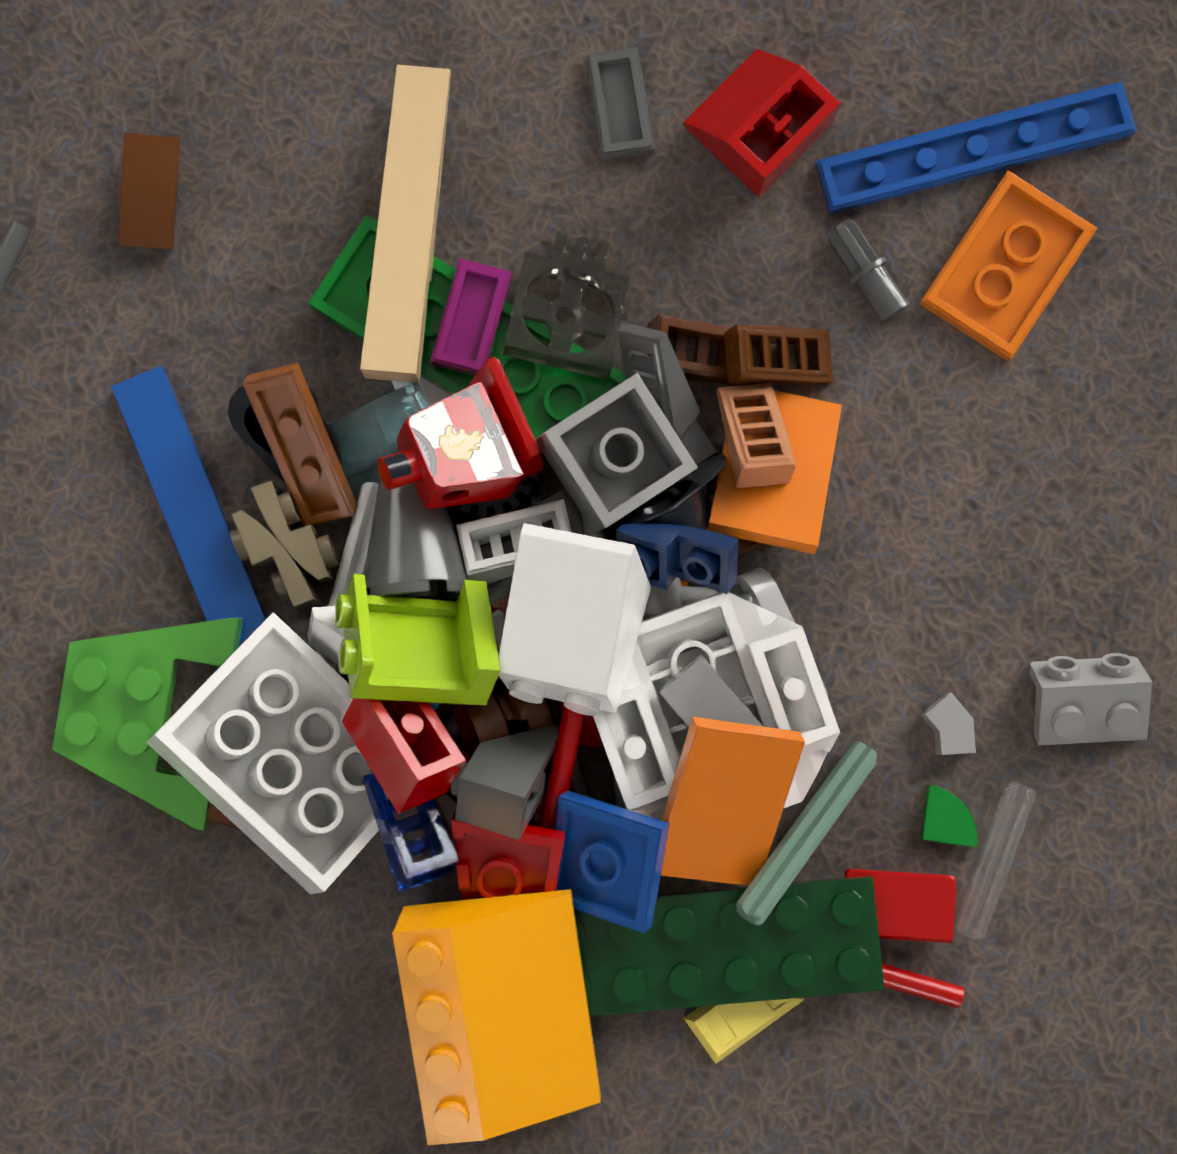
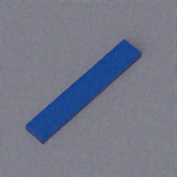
[815,81,1137,215]
[111,366,267,646]

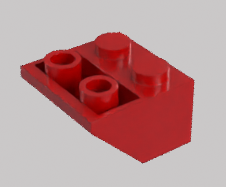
[683,49,841,197]

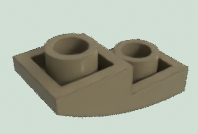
[251,481,339,584]
[230,510,321,611]

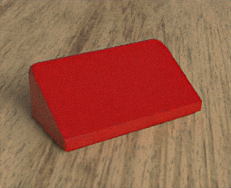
[467,356,544,479]
[843,869,956,943]

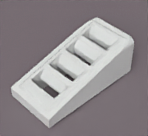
[456,499,572,584]

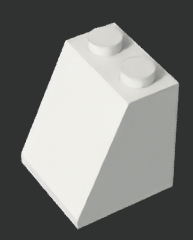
[499,523,651,716]

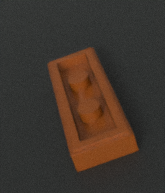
[242,362,358,527]

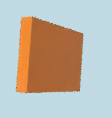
[919,170,1098,362]
[707,390,842,555]
[661,717,805,886]

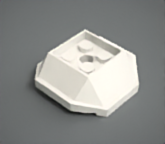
[593,592,840,820]

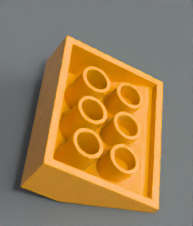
[392,889,601,1145]

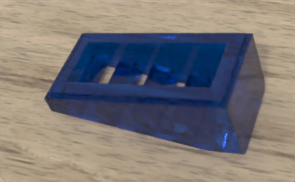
[363,773,459,891]

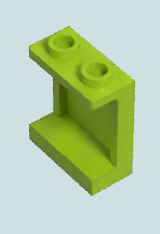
[335,574,501,705]

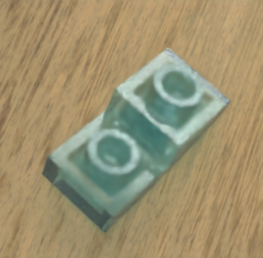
[329,383,429,479]

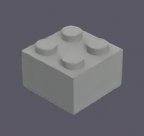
[536,373,698,533]

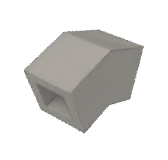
[920,692,976,755]

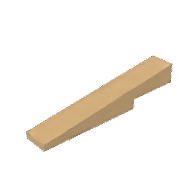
[360,65,451,383]

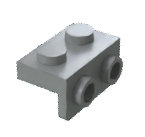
[1030,653,1153,745]

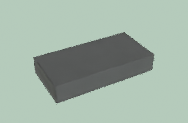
[586,47,655,161]

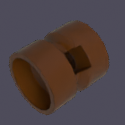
[453,682,553,757]

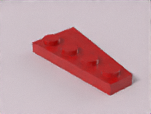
[451,812,566,900]

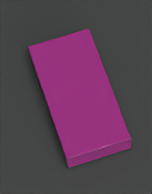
[431,258,512,376]

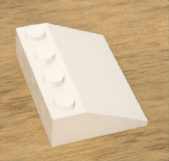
[146,612,396,894]

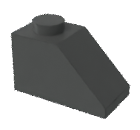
[451,725,559,840]

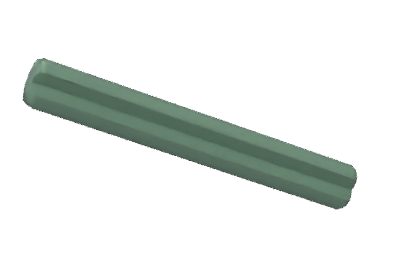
[736,741,877,926]

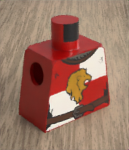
[378,382,524,509]

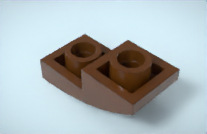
[118,132,180,250]

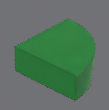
[920,785,978,848]

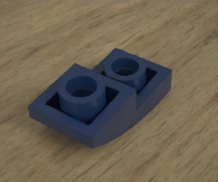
[616,523,738,594]

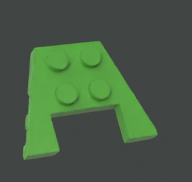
[52,617,244,831]

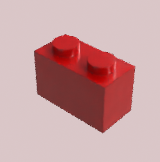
[341,698,466,814]

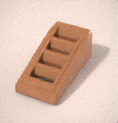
[717,383,796,488]

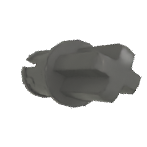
[827,219,911,323]

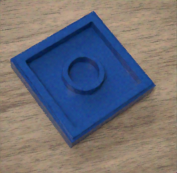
[554,790,670,933]

